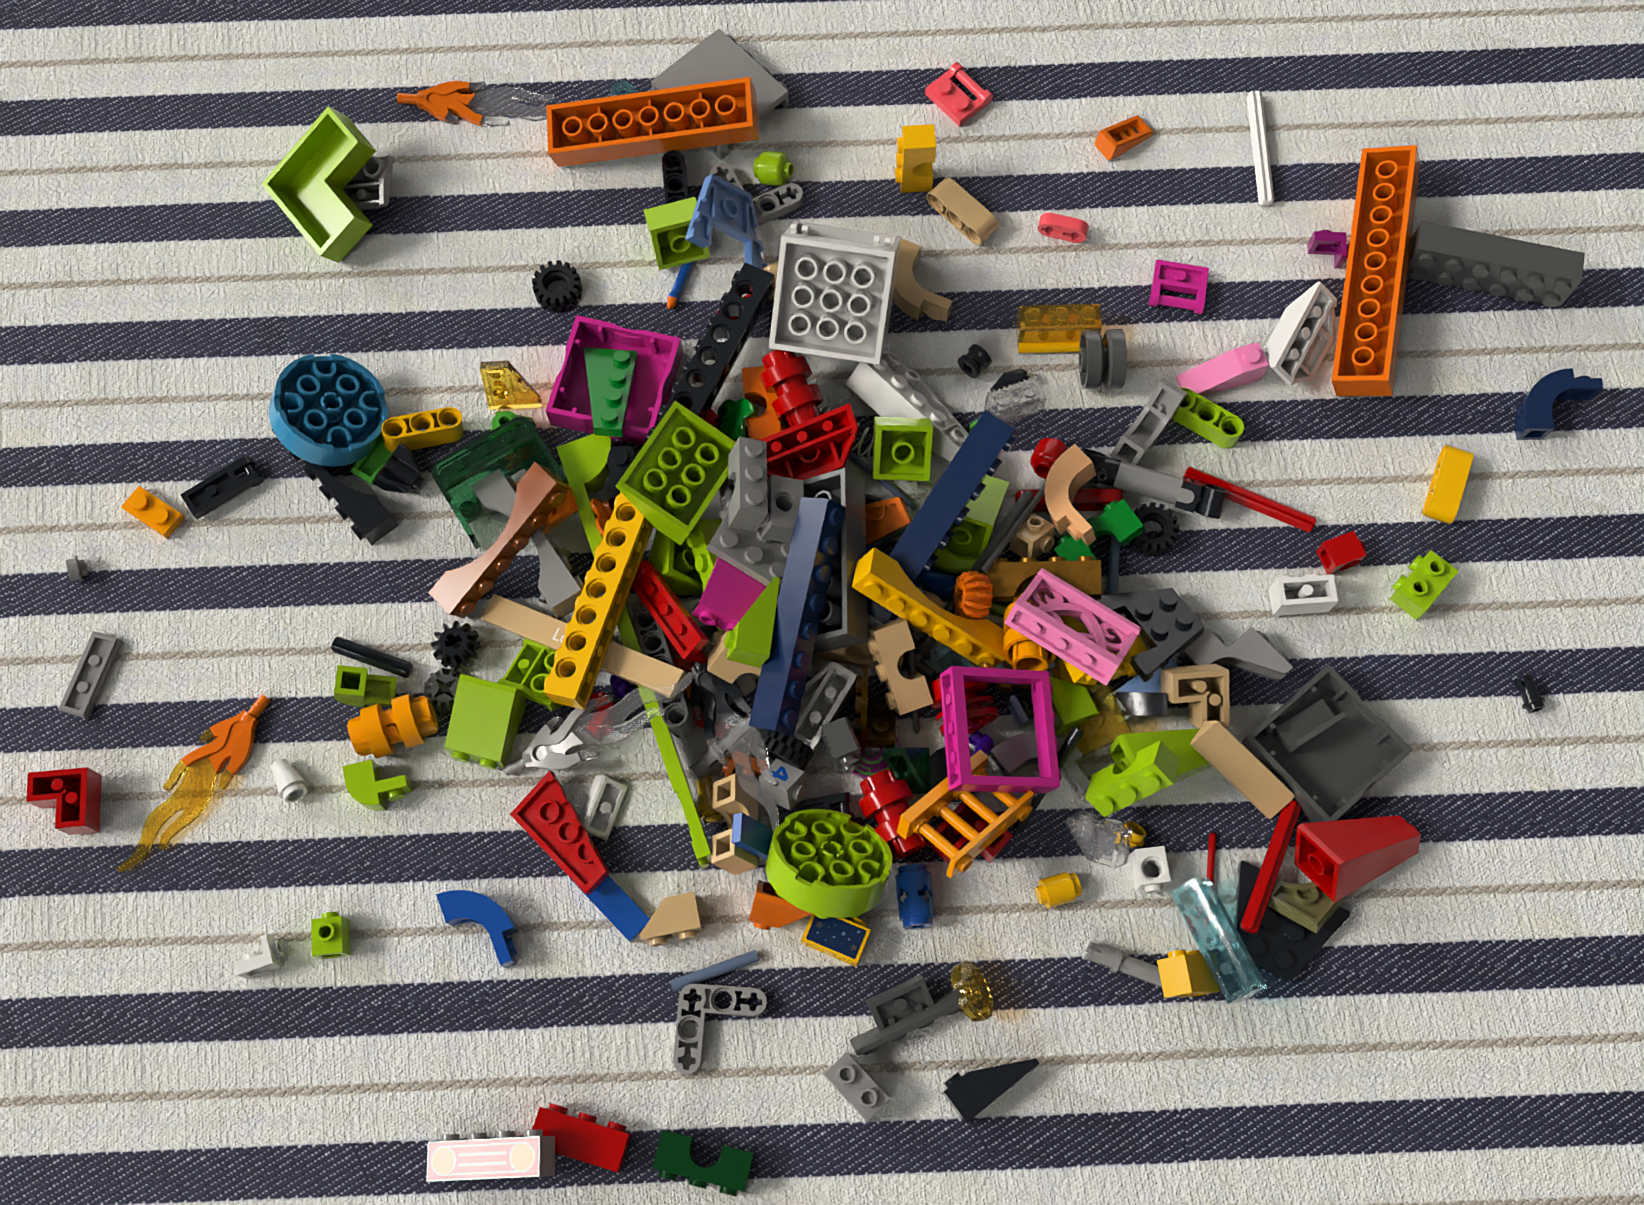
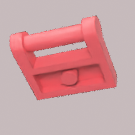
[925,62,993,127]

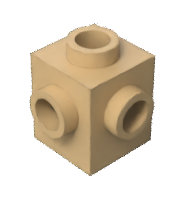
[1009,513,1055,558]

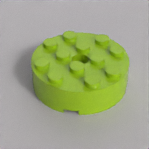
[766,809,892,919]

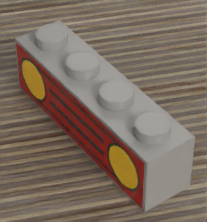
[426,1130,555,1182]

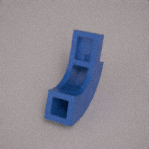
[436,890,518,969]

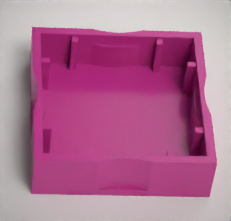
[546,315,683,446]

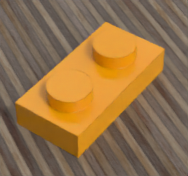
[121,486,185,539]

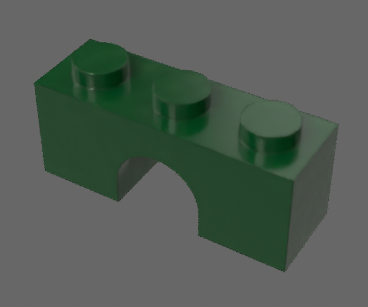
[652,1130,755,1197]

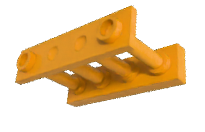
[897,750,1034,879]

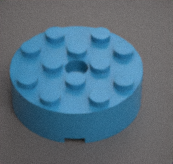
[269,354,388,466]

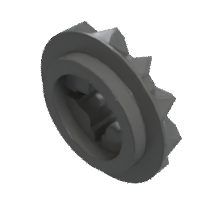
[423,668,462,713]

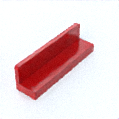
[631,560,709,664]

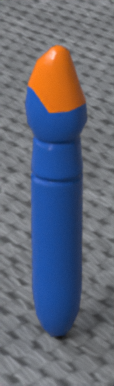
[667,262,694,309]

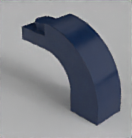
[1515,368,1603,440]

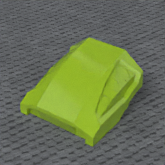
[497,638,576,711]

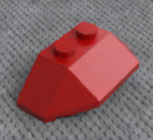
[760,403,859,480]

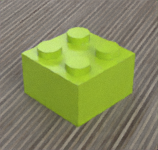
[643,197,710,270]

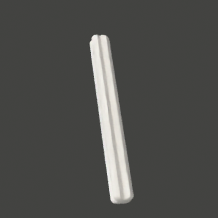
[1247,91,1274,206]

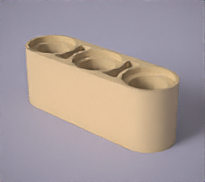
[927,177,999,245]

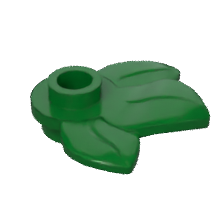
[717,398,756,441]

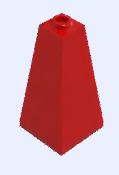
[1294,815,1421,903]

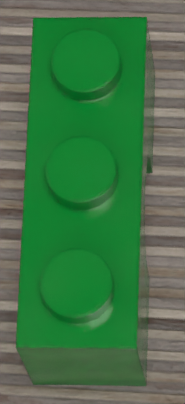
[1054,499,1146,561]

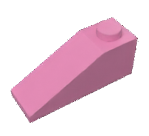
[1176,342,1269,396]

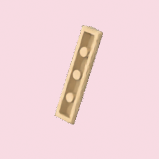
[1190,721,1295,819]

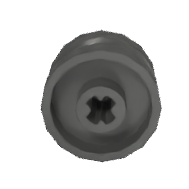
[1079,329,1127,390]

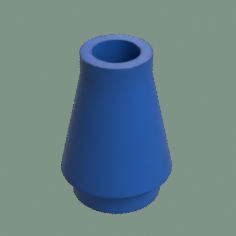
[919,570,956,601]

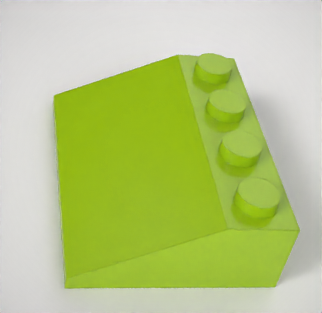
[616,401,736,545]

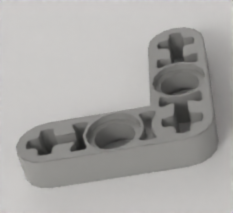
[710,163,803,226]
[673,984,767,1076]

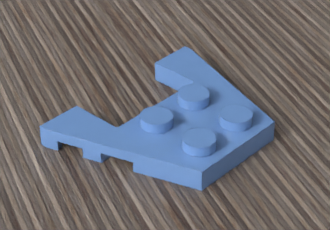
[686,173,768,270]

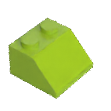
[873,416,933,481]

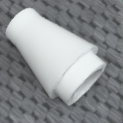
[271,759,308,803]

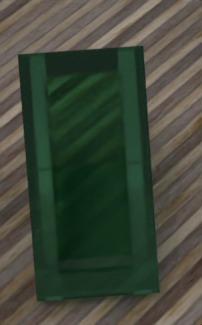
[880,747,931,794]

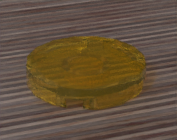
[951,960,993,1022]

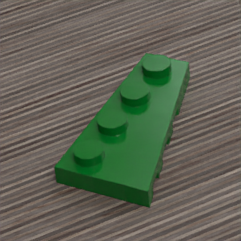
[584,347,638,437]

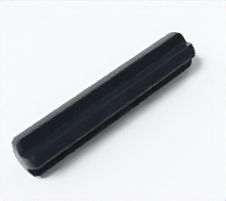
[331,637,413,678]

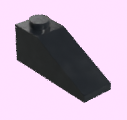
[942,1058,1040,1123]

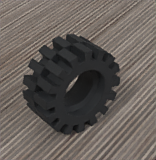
[532,260,583,313]
[1129,502,1179,557]
[757,731,814,771]

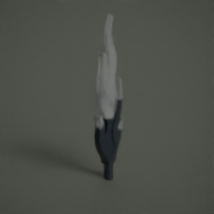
[690,661,779,831]

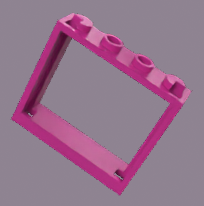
[940,666,1061,794]

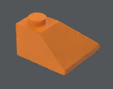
[748,880,812,930]

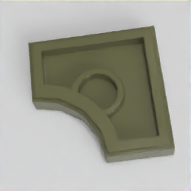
[1267,879,1347,934]

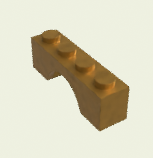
[985,556,1102,602]

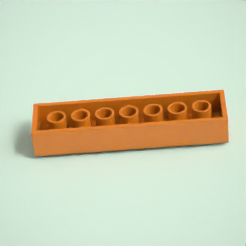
[546,77,759,167]

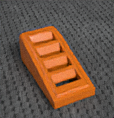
[1095,115,1154,161]

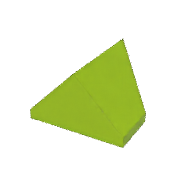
[1049,676,1100,736]

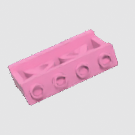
[1004,568,1141,686]

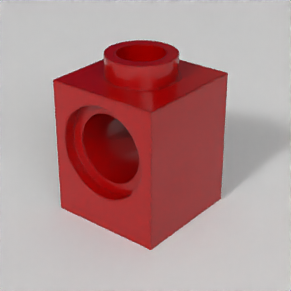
[1316,531,1367,575]

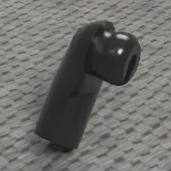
[990,369,1031,398]

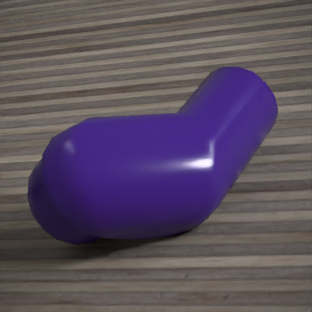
[609,675,634,700]
[969,730,994,756]

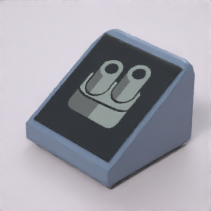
[1007,695,1034,729]

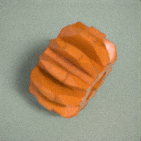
[952,571,993,620]

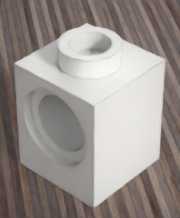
[1130,846,1171,893]

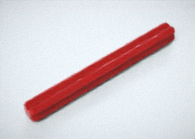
[1184,467,1316,532]
[1240,800,1301,934]

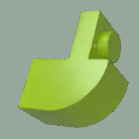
[334,665,397,707]
[342,759,413,811]

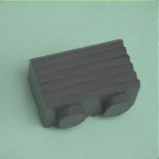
[821,717,862,773]

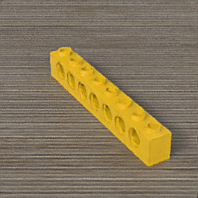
[543,492,654,710]

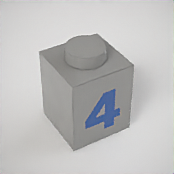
[759,759,808,810]

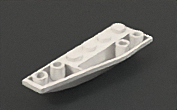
[846,350,969,461]

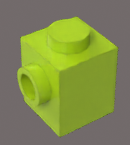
[311,912,350,959]

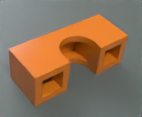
[741,366,786,440]

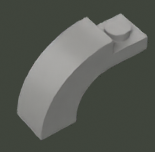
[1110,378,1187,465]

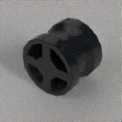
[957,344,992,379]

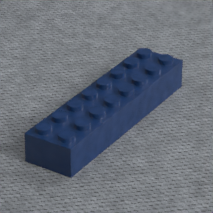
[867,410,1018,624]

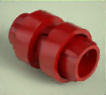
[760,350,824,427]
[858,769,927,860]

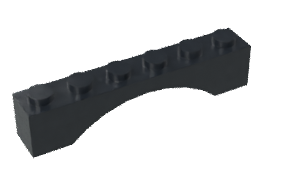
[271,429,399,545]

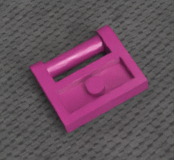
[1148,259,1209,314]

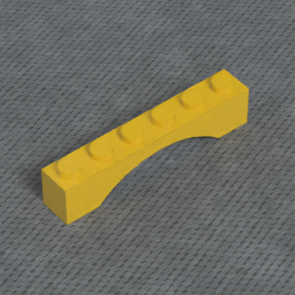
[852,547,1005,667]

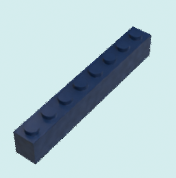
[748,497,846,736]

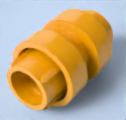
[1003,593,1056,671]
[347,693,439,759]

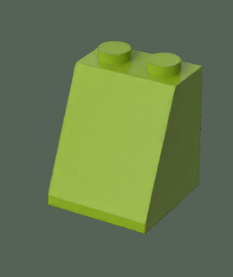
[945,475,1010,557]
[444,674,527,770]

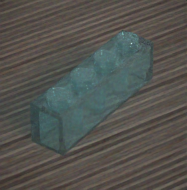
[1170,878,1267,1004]

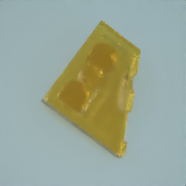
[480,361,542,410]

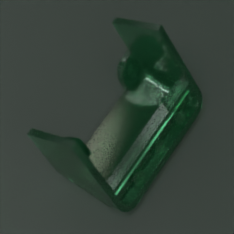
[432,417,569,549]

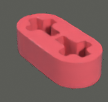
[1038,213,1089,243]

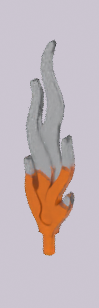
[397,81,555,127]

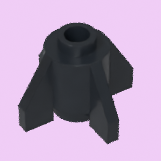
[374,442,425,494]

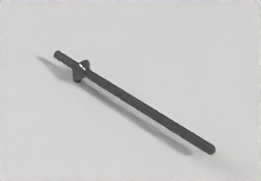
[900,490,1033,680]

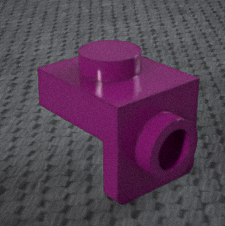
[1307,230,1350,268]

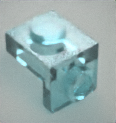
[928,644,978,671]

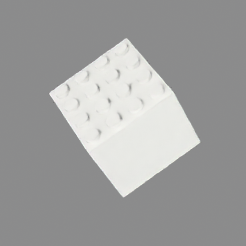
[769,221,902,365]

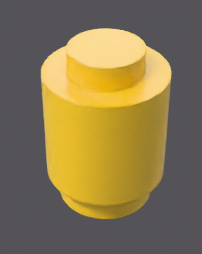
[1035,872,1082,909]

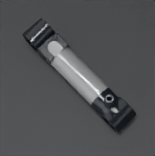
[1081,448,1229,519]

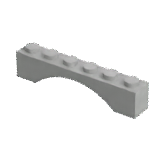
[471,469,584,620]

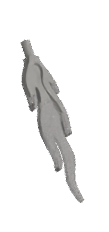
[504,672,694,776]

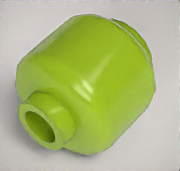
[753,151,794,186]

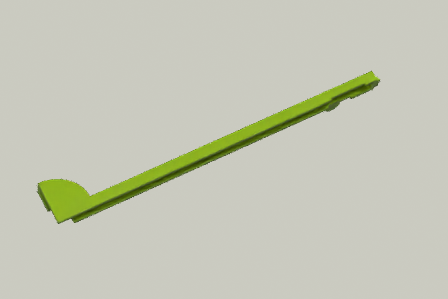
[556,434,712,869]

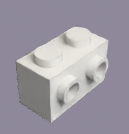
[1268,574,1338,616]

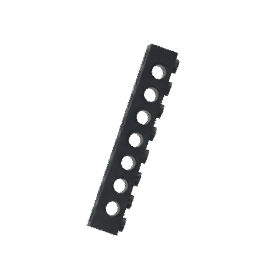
[645,263,775,442]

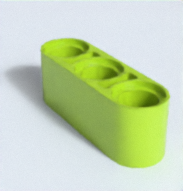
[1173,387,1244,449]

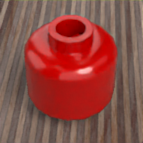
[1030,438,1068,479]

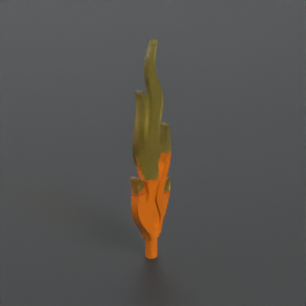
[116,694,271,872]

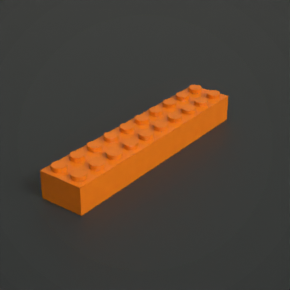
[1332,145,1420,396]

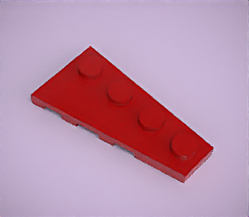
[510,771,610,895]

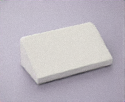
[579,775,629,841]

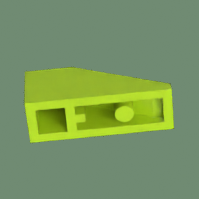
[724,577,780,668]

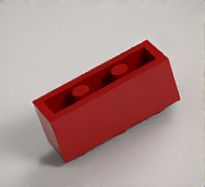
[532,1103,632,1172]

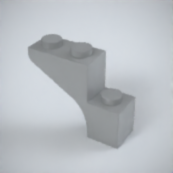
[1177,626,1293,681]

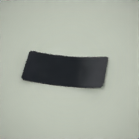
[1115,692,1167,716]

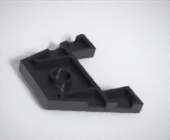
[1096,588,1204,682]
[1232,860,1351,982]

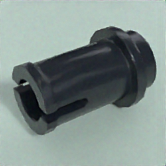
[1514,674,1546,713]

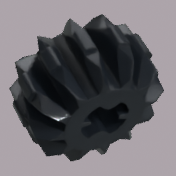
[431,620,481,670]

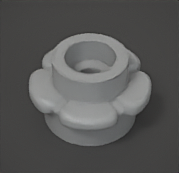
[66,555,88,582]

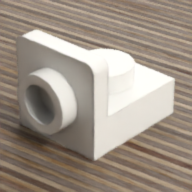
[234,934,283,979]

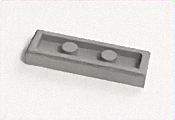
[58,631,123,720]

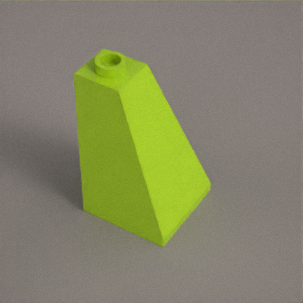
[1108,728,1212,786]

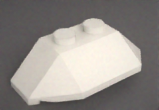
[1263,282,1337,384]

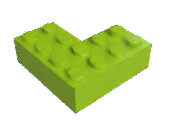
[261,106,377,263]

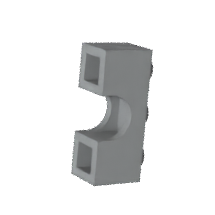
[728,436,768,532]

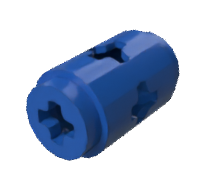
[895,864,935,929]

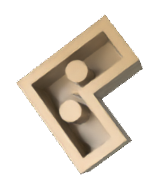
[1160,664,1230,729]

